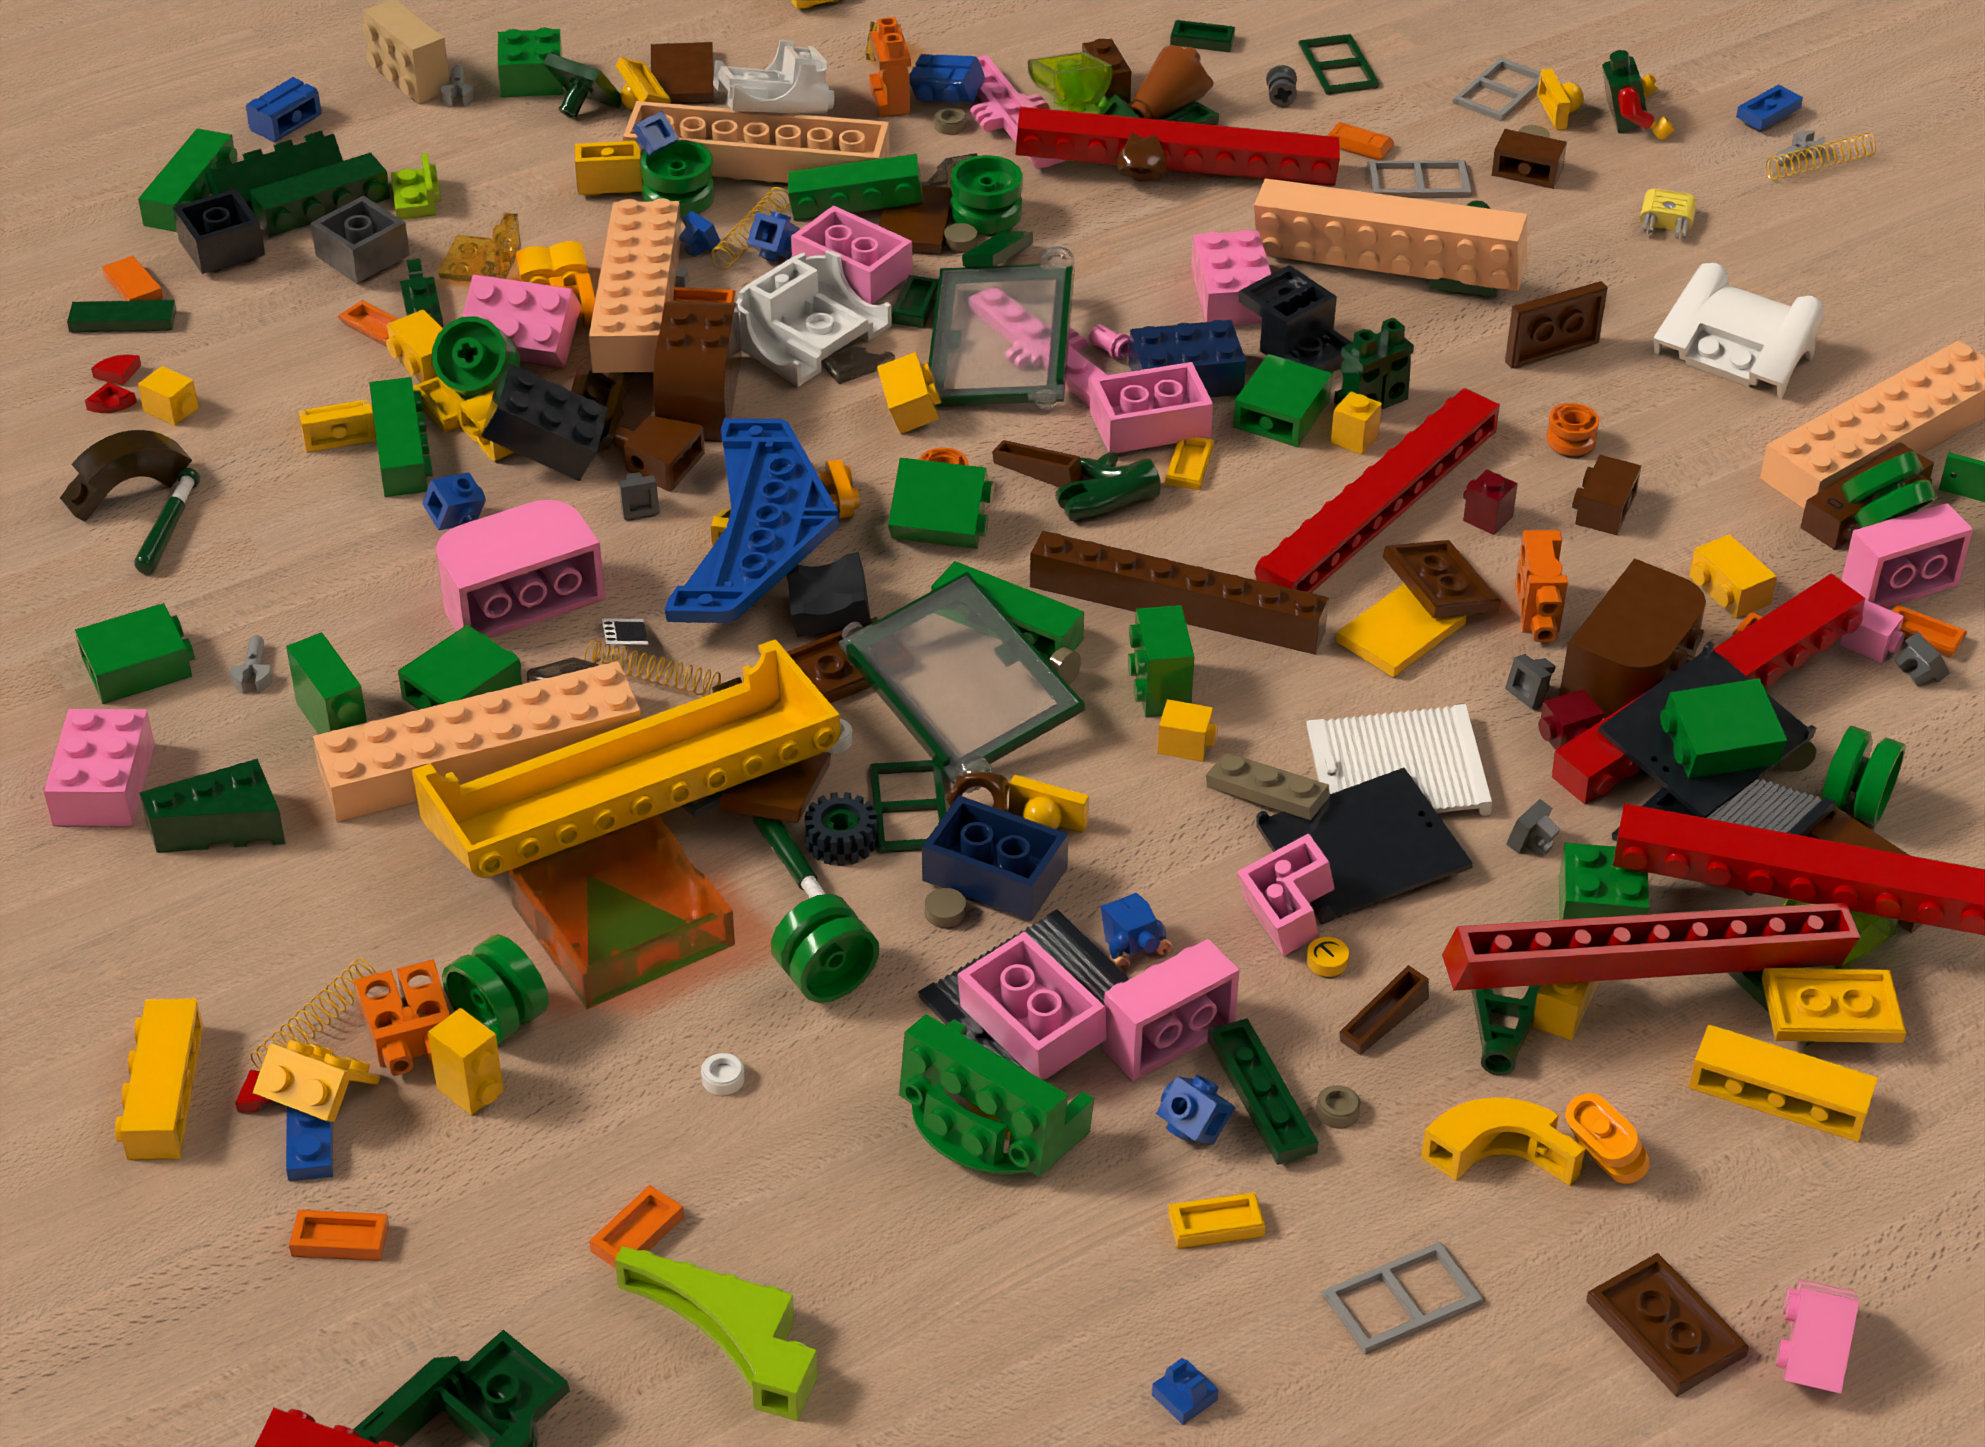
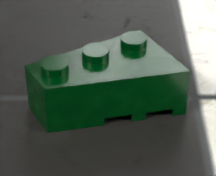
[139,759,286,853]

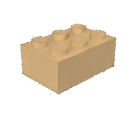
[362,0,450,104]

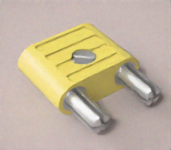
[1640,189,1697,240]

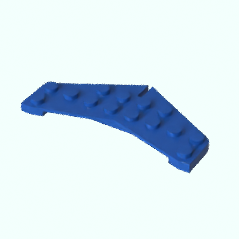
[665,418,840,624]

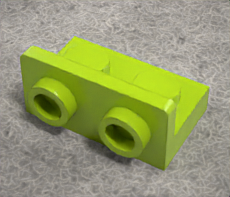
[390,153,441,219]

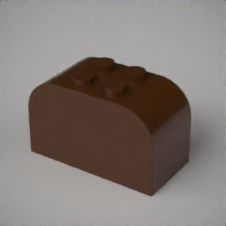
[653,301,742,442]
[1559,558,1706,719]

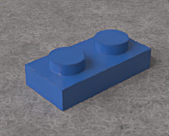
[1736,84,1803,131]
[286,1106,333,1181]

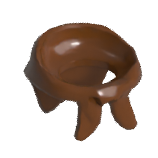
[1117,133,1167,182]
[947,772,1009,812]

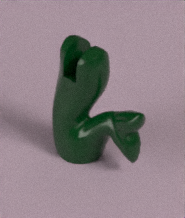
[1055,452,1161,521]

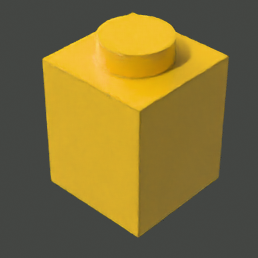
[138,366,199,426]
[1331,391,1382,455]
[1157,699,1218,762]

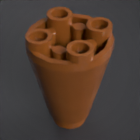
[1130,45,1214,120]

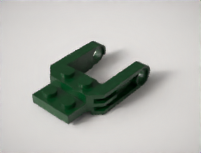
[353,1329,570,1447]

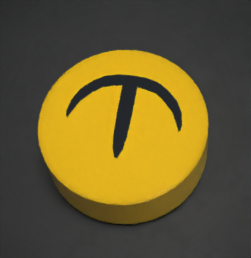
[1306,937,1349,977]

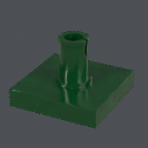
[543,53,622,119]

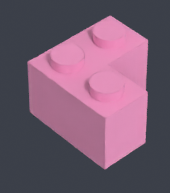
[1237,833,1335,956]
[1776,1278,1859,1393]

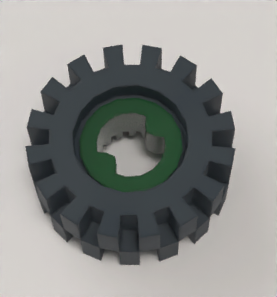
[804,792,877,866]

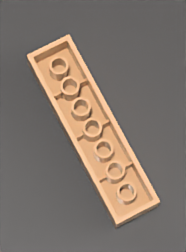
[623,101,890,183]
[1254,178,1527,291]
[589,199,682,373]
[1760,340,1985,509]
[313,661,641,822]

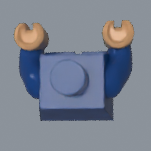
[1100,892,1172,971]

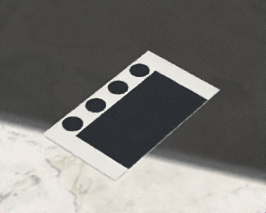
[602,618,648,645]

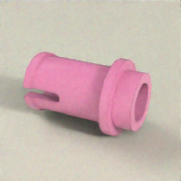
[1089,324,1130,360]

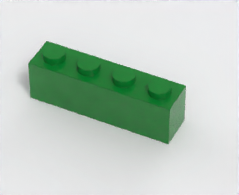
[138,128,238,232]
[788,153,923,221]
[369,377,433,497]
[931,561,1084,661]

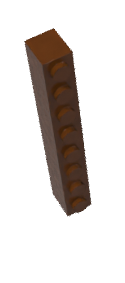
[1030,531,1329,655]

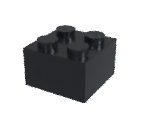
[173,189,265,274]

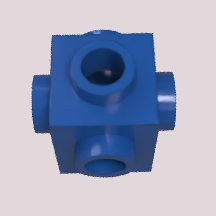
[747,211,800,262]
[422,473,486,531]
[1156,1075,1236,1144]

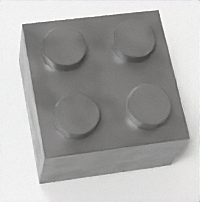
[310,196,410,283]

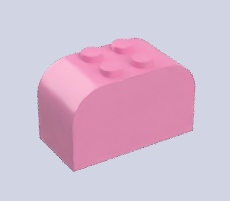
[436,500,605,638]

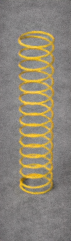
[1766,132,1876,180]
[711,187,790,269]
[584,639,721,696]
[251,958,377,1071]

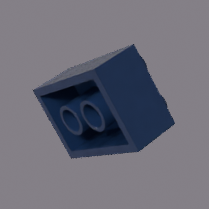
[1129,320,1246,398]
[922,795,1068,921]

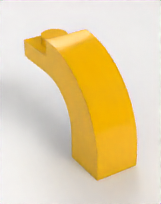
[1421,1097,1585,1186]

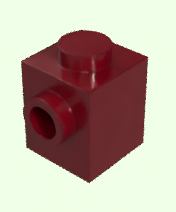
[1463,469,1518,535]
[1538,689,1604,750]

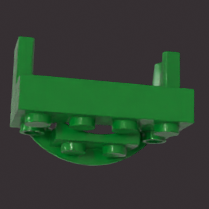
[899,1014,1095,1177]

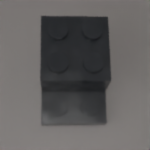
[1239,265,1353,372]

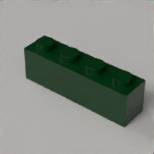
[204,131,343,202]
[250,152,391,237]

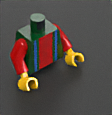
[1602,50,1675,140]

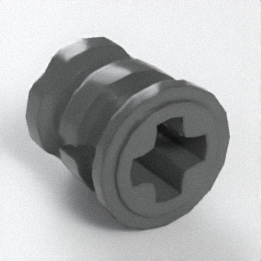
[1266,65,1297,107]

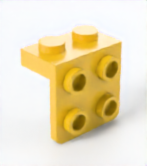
[253,1039,381,1122]

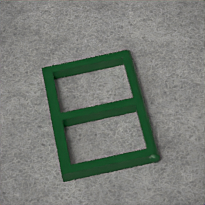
[1298,34,1379,95]
[869,760,946,853]

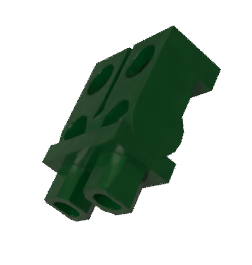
[1334,318,1414,409]

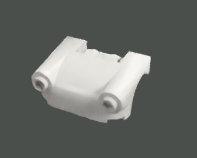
[713,40,834,115]
[736,250,892,387]
[1653,263,1826,399]

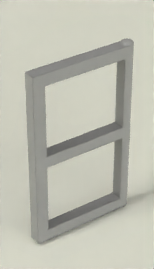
[1452,57,1540,121]
[1367,160,1471,198]
[1322,1242,1483,1354]

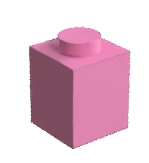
[1840,600,1905,663]

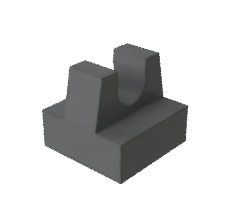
[618,472,660,520]
[1895,631,1950,687]
[1505,654,1556,709]
[1506,799,1560,857]

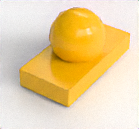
[615,57,671,111]
[1537,68,1584,130]
[1009,774,1089,833]

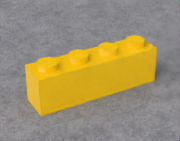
[115,998,204,1160]
[1688,1024,1878,1142]

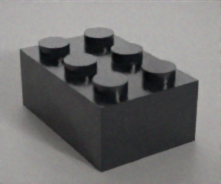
[481,363,608,481]

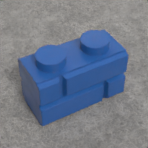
[909,54,985,103]
[245,77,322,142]

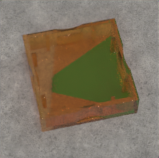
[508,815,735,1009]

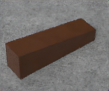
[992,440,1083,487]
[1340,965,1429,1055]

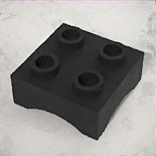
[786,552,871,638]

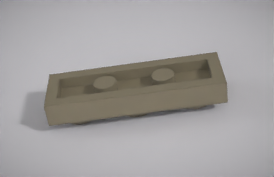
[1206,752,1330,820]

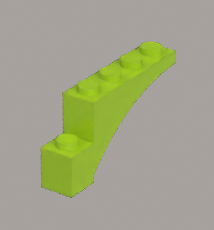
[615,1246,818,1421]

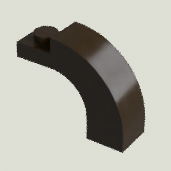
[60,430,192,522]

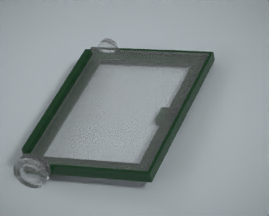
[928,246,1075,410]
[839,572,1085,793]

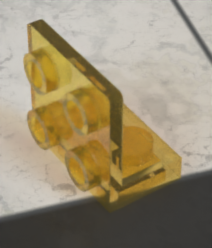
[438,213,521,282]

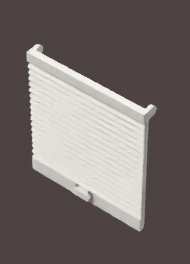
[1306,704,1492,816]

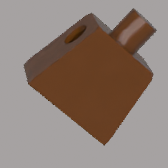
[614,416,705,492]

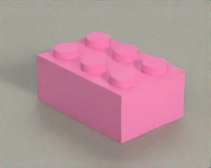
[791,206,913,304]
[1191,230,1271,325]
[462,274,581,368]
[1090,362,1213,453]
[1842,503,1973,608]
[44,709,155,826]
[957,931,1107,1080]
[1102,939,1239,1082]

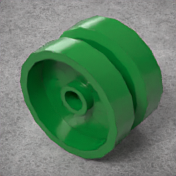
[640,140,714,218]
[951,155,1023,234]
[432,316,520,399]
[1840,451,1938,528]
[1821,725,1906,827]
[771,894,879,1003]
[442,934,549,1044]

